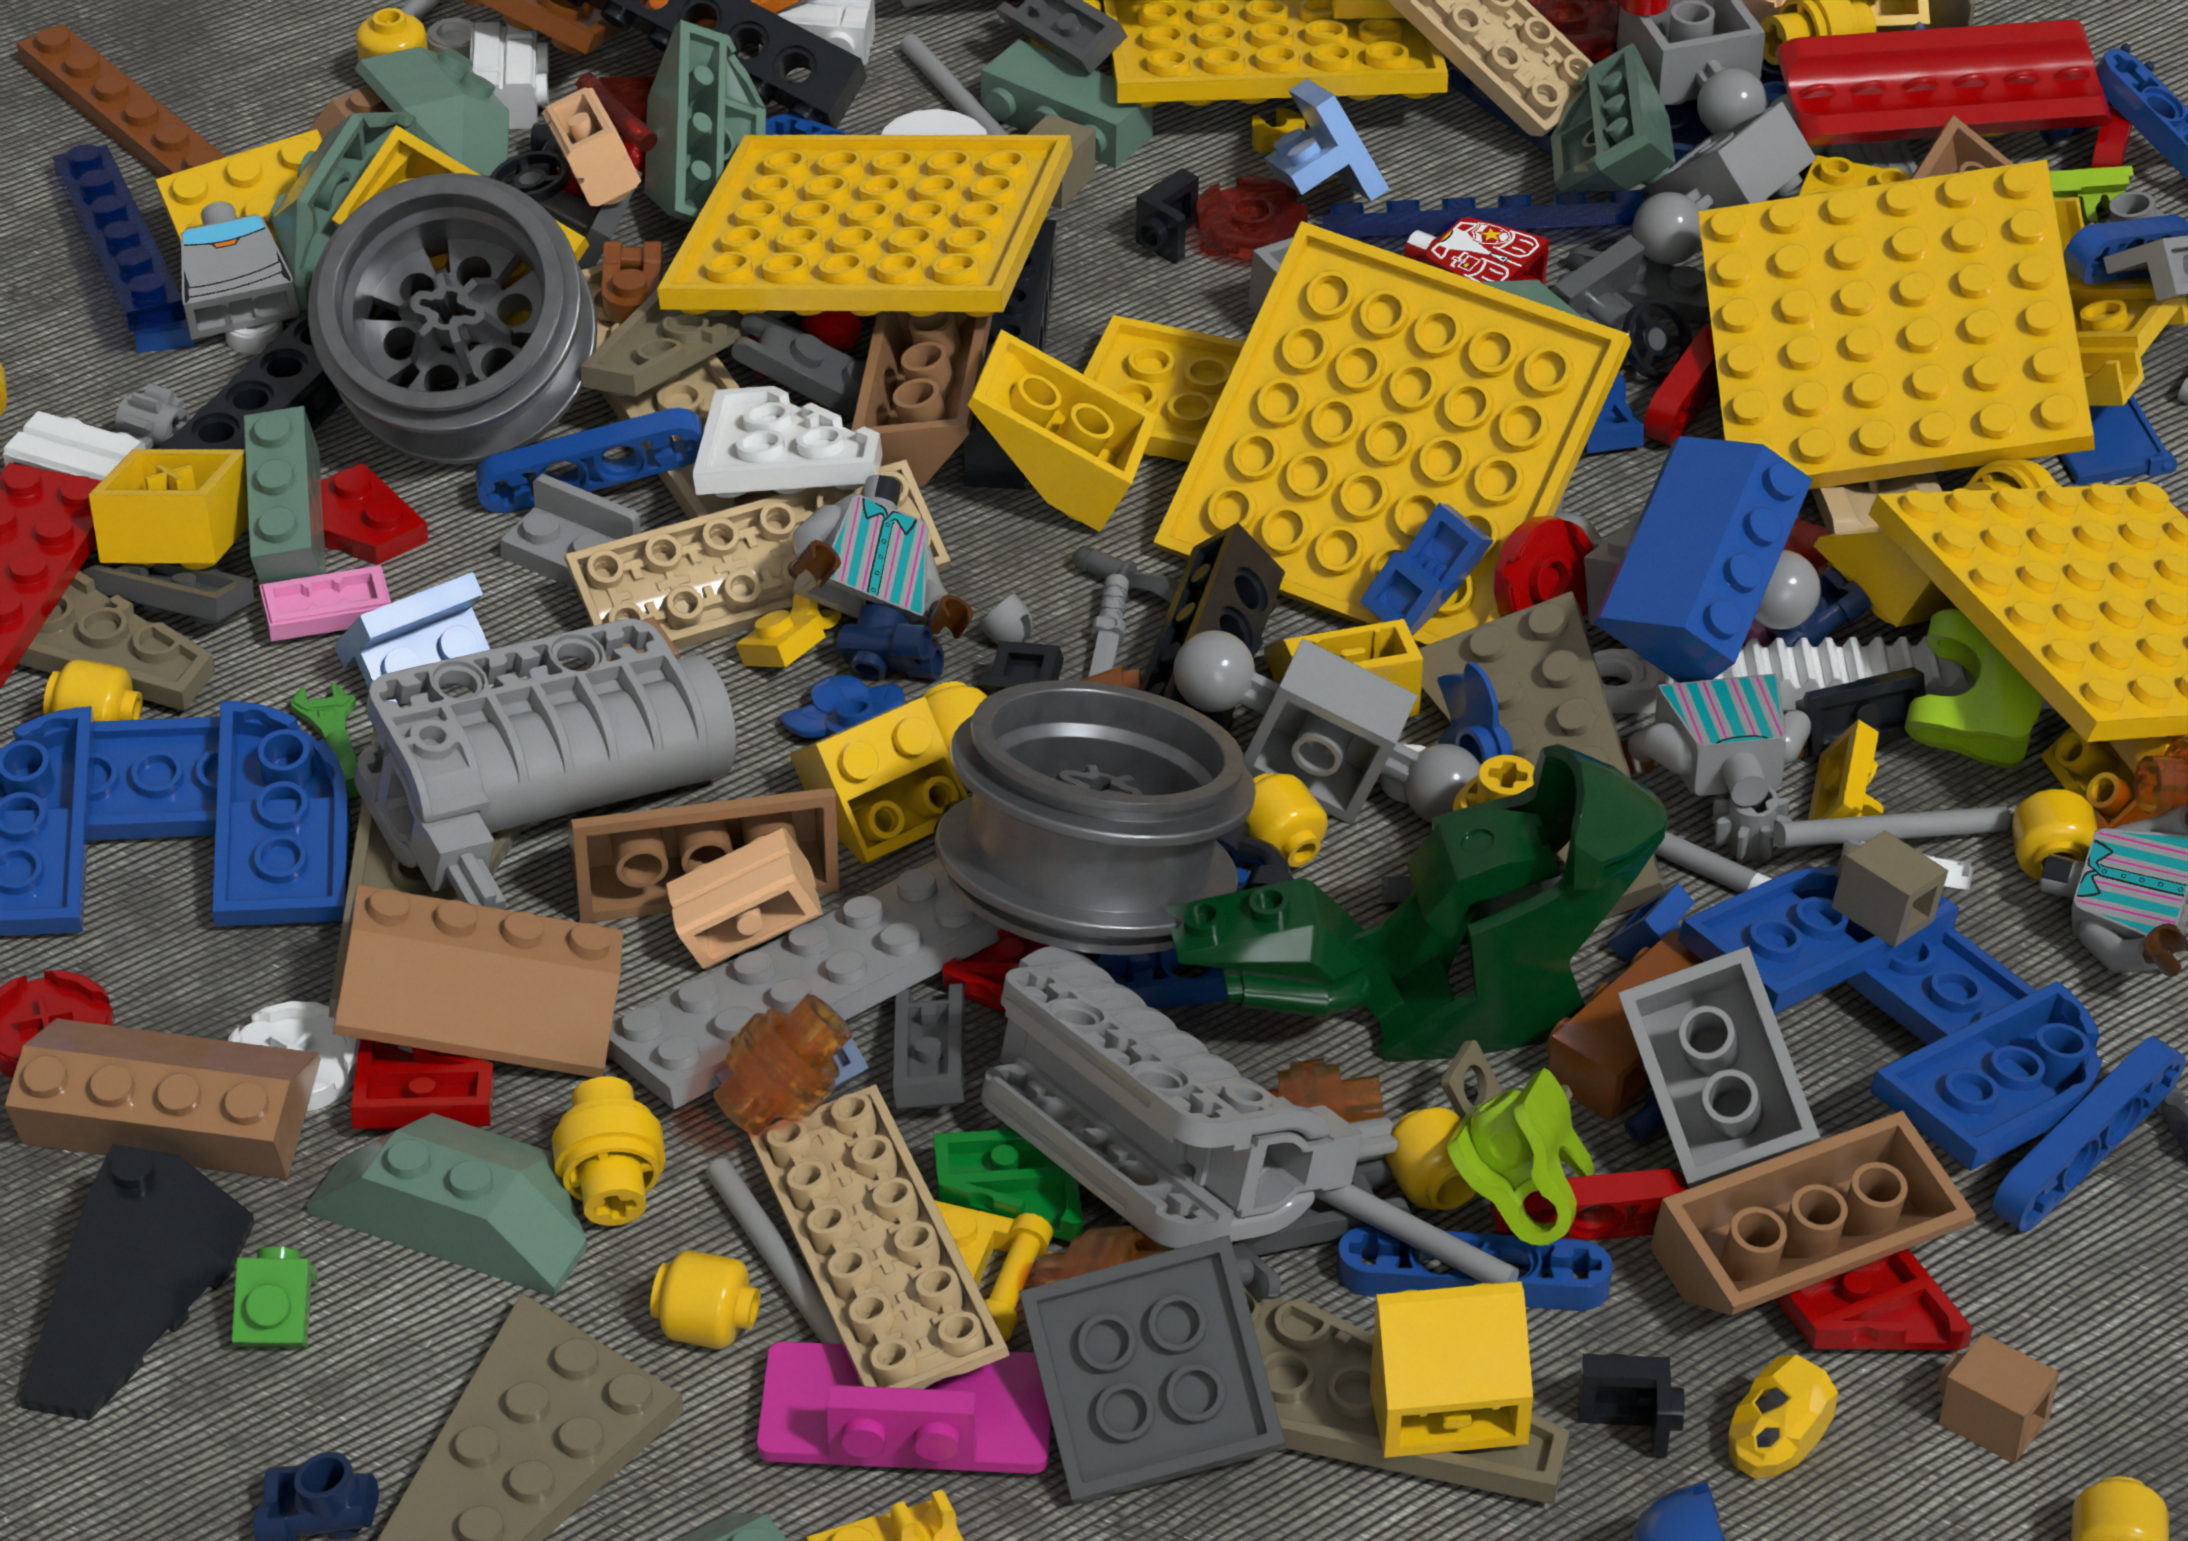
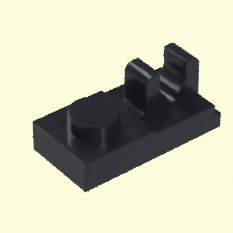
[1795,667,1926,759]

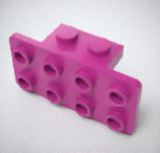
[757,1342,1051,1474]

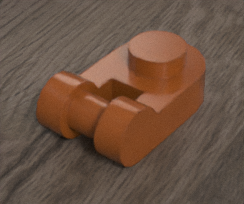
[601,241,663,324]

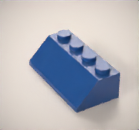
[1593,436,1813,683]

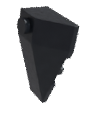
[19,1144,255,1421]

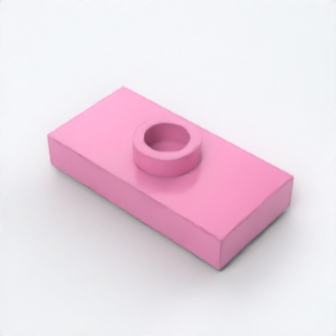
[259,565,391,642]

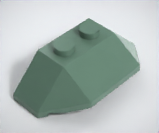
[644,20,766,223]
[1551,43,1675,192]
[354,47,509,184]
[269,112,418,314]
[306,1113,587,1297]

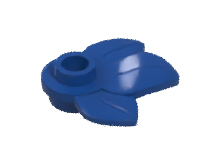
[1437,662,1513,765]
[780,675,905,738]

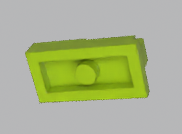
[2049,165,2134,226]

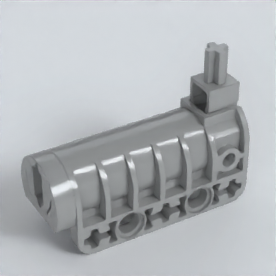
[354,619,736,909]
[980,946,1398,1248]

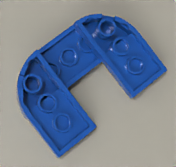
[0,701,352,936]
[1678,866,2102,1171]

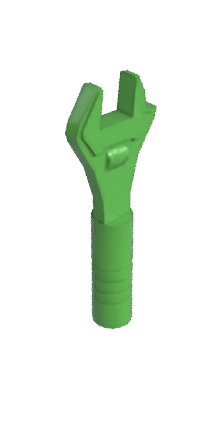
[291,682,360,798]

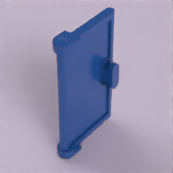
[2059,394,2178,485]

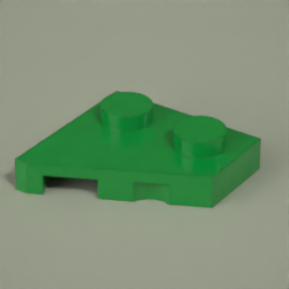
[933,1129,1083,1242]

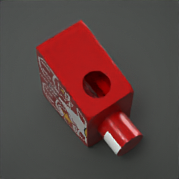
[1404,217,1549,285]

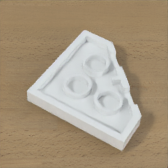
[692,386,883,498]

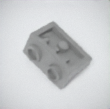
[500,474,641,589]

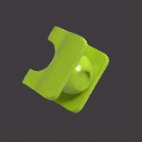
[1905,609,2043,768]
[1447,1068,1594,1246]

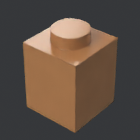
[1937,1333,2059,1464]

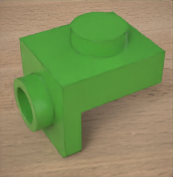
[232,1247,318,1348]

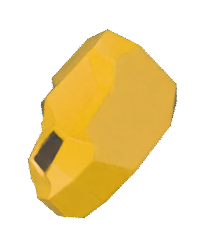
[1728,1354,1838,1479]

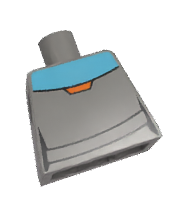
[181,202,299,340]

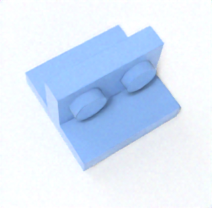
[1264,79,1390,201]
[334,572,490,705]

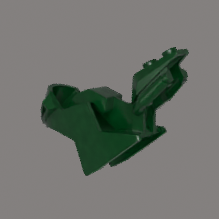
[1164,744,1668,1062]

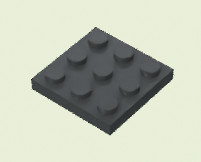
[1019,1235,1287,1505]

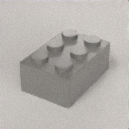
[1618,946,1821,1189]

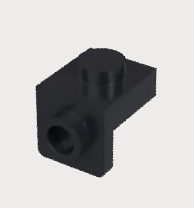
[1136,168,1199,264]
[976,641,1064,697]
[1577,1354,1685,1457]

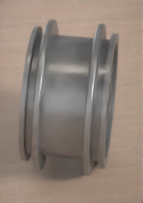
[308,173,597,464]
[935,680,1256,955]

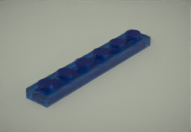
[52,145,187,332]
[1316,190,1644,237]

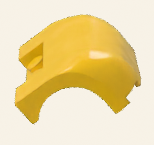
[2054,197,2188,406]

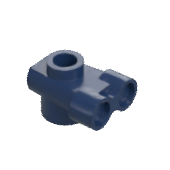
[1765,566,1872,647]
[837,604,944,680]
[253,1452,380,1541]

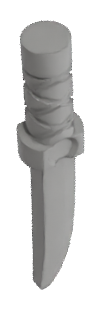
[1088,574,1129,677]

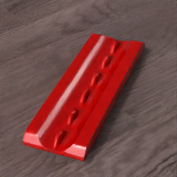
[1776,19,2112,147]

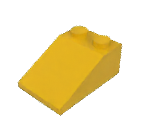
[967,329,1158,532]

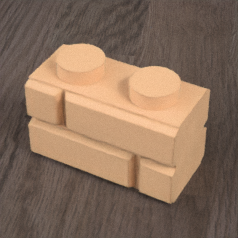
[542,87,641,207]
[666,828,823,970]

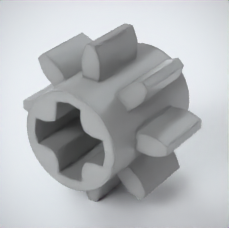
[115,383,190,449]
[1712,786,1792,861]

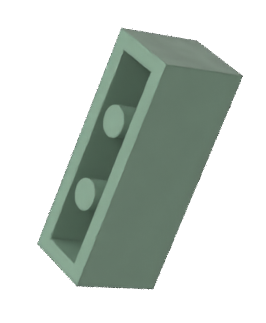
[981,39,1153,169]
[244,406,326,584]

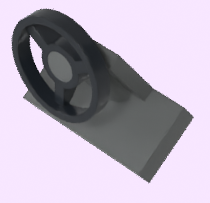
[490,151,642,270]
[1552,234,1692,380]

